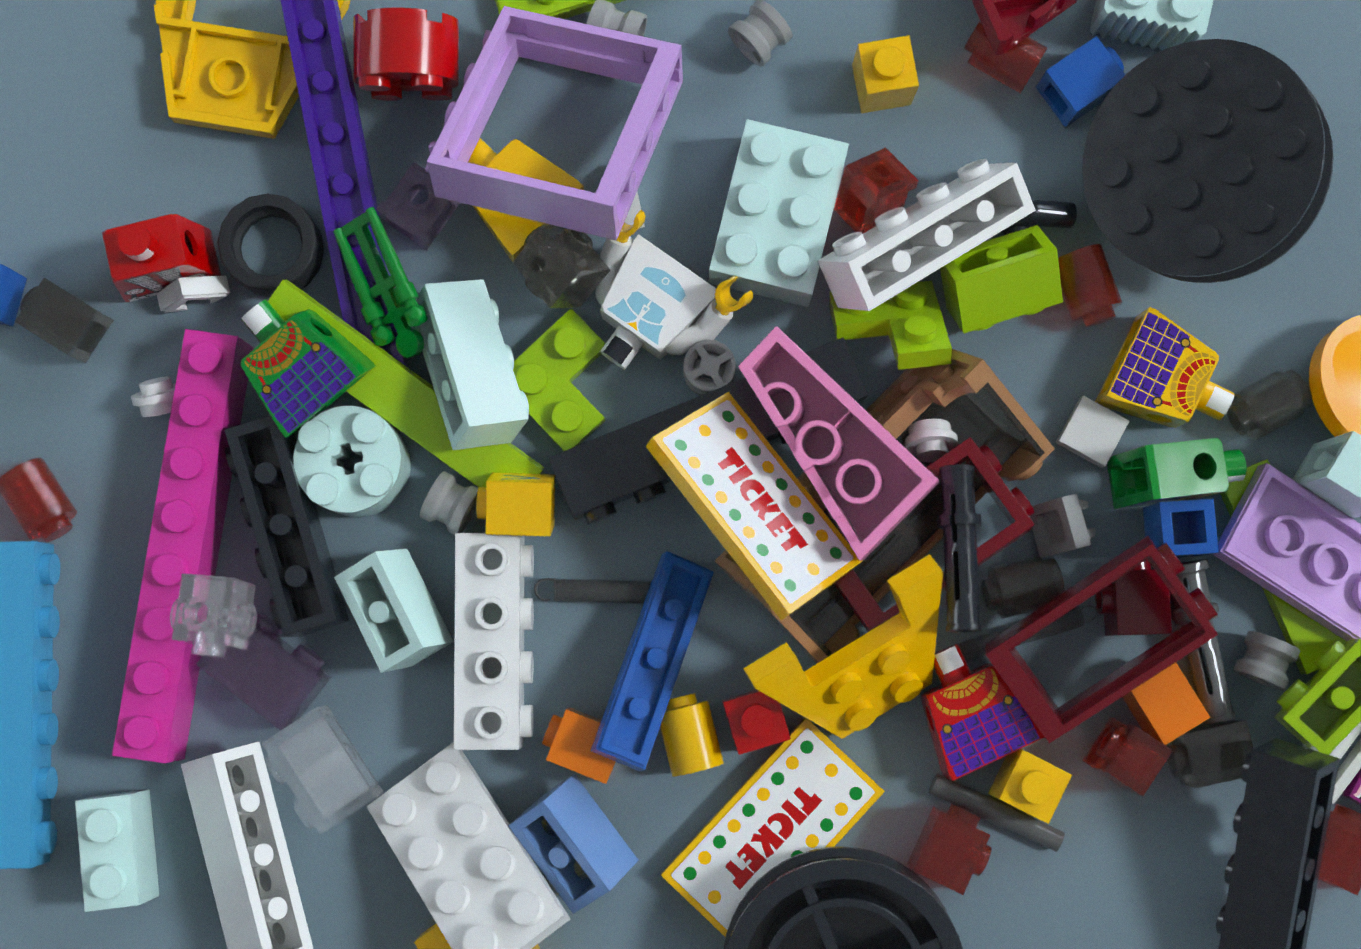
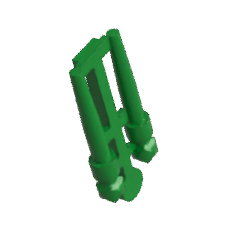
[333,207,428,357]

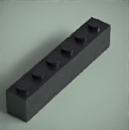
[549,337,868,525]

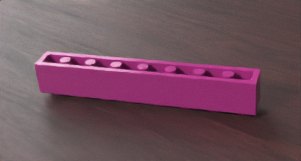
[112,329,253,763]

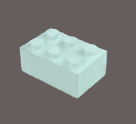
[708,119,849,307]

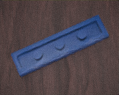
[590,551,714,771]

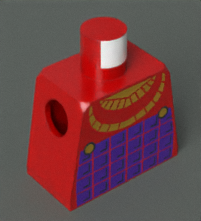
[920,643,1045,781]

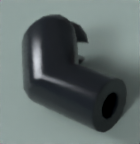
[1001,200,1077,236]

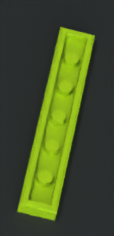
[268,279,544,487]

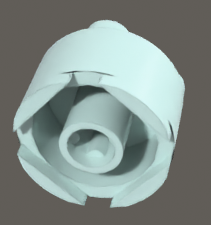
[293,406,411,517]

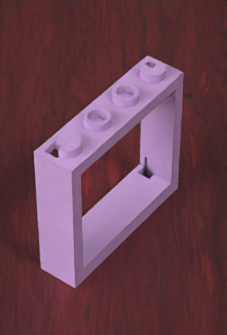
[425,6,683,240]

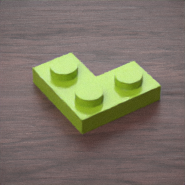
[829,280,952,370]
[513,308,606,451]

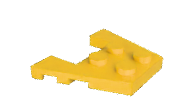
[154,0,350,139]
[743,554,943,739]

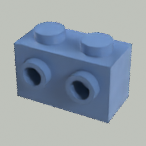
[508,774,639,914]

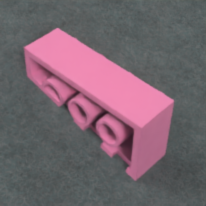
[738,326,939,561]

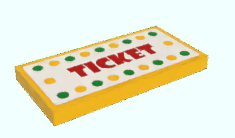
[646,392,862,621]
[661,718,885,937]

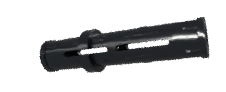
[937,464,982,633]

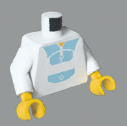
[595,210,753,370]

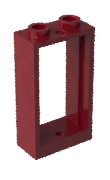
[833,437,1035,632]
[985,536,1218,744]

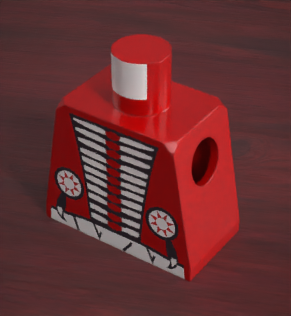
[102,214,221,302]

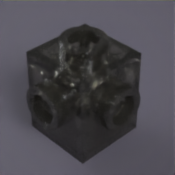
[513,224,610,308]

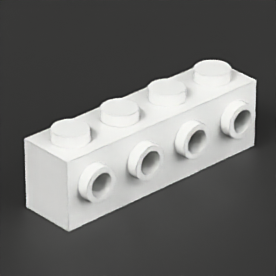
[818,159,1036,311]
[454,533,534,750]
[181,741,313,949]

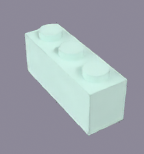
[415,279,529,450]

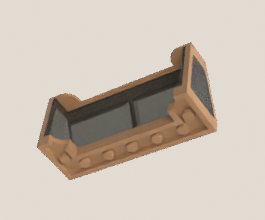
[715,349,1055,663]

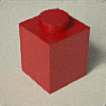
[722,690,791,755]

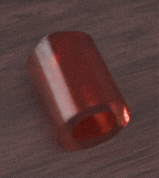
[964,21,1048,94]
[1058,244,1123,328]
[0,458,77,542]

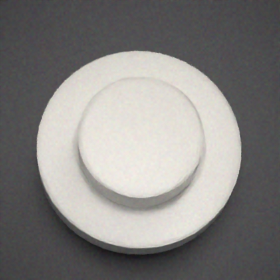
[131,376,175,417]
[904,418,958,462]

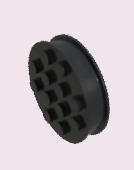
[1082,39,1334,283]
[723,846,963,949]

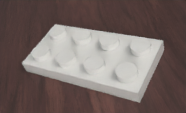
[366,742,570,949]

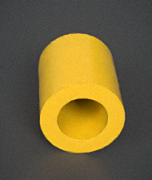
[660,693,724,777]

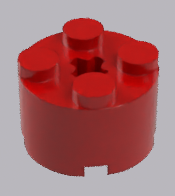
[353,8,459,101]

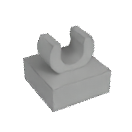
[1030,494,1096,558]

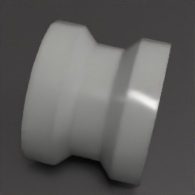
[728,0,793,67]
[683,340,736,396]
[420,471,478,535]
[1233,631,1300,691]

